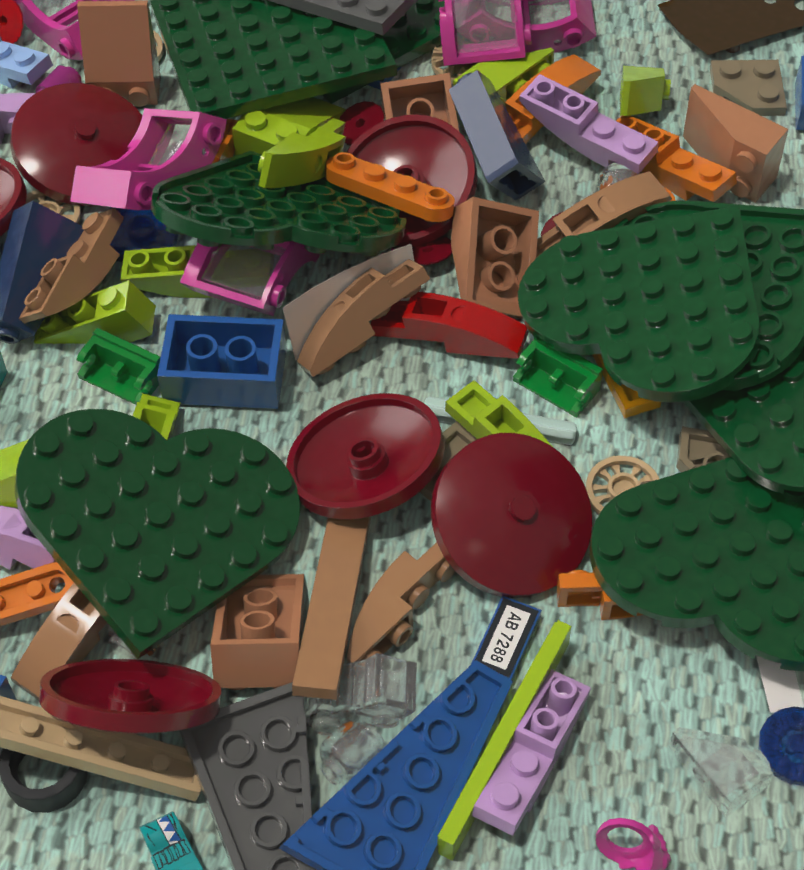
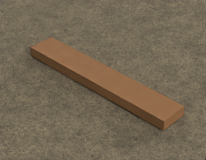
[292,516,371,700]

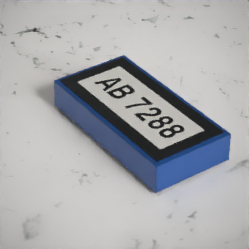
[471,596,542,681]

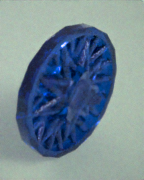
[758,706,804,786]

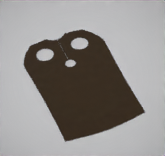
[658,0,804,55]

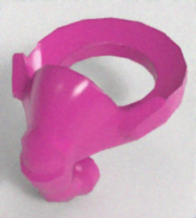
[596,818,671,870]

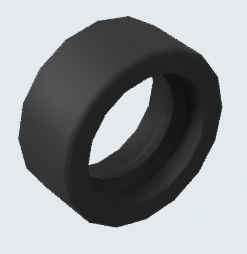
[0,748,88,813]

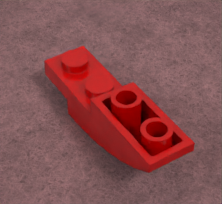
[370,292,529,359]

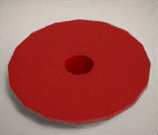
[0,0,24,44]

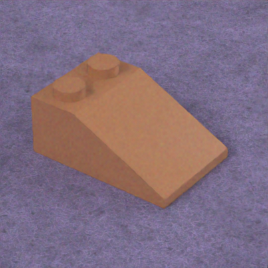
[77,0,161,107]
[380,73,459,131]
[683,84,788,203]
[451,197,539,319]
[210,574,304,690]

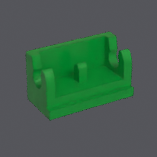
[76,328,161,405]
[513,337,603,418]

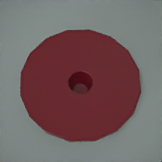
[339,101,384,145]
[412,236,452,265]

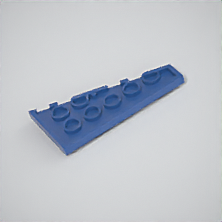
[279,660,513,870]

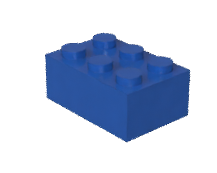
[157,314,287,409]

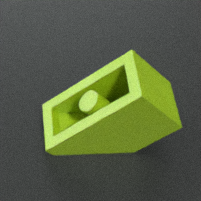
[619,66,671,116]

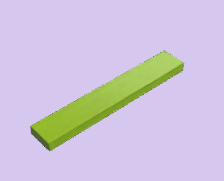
[437,620,572,861]

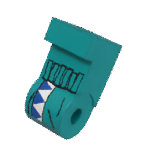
[139,811,203,870]

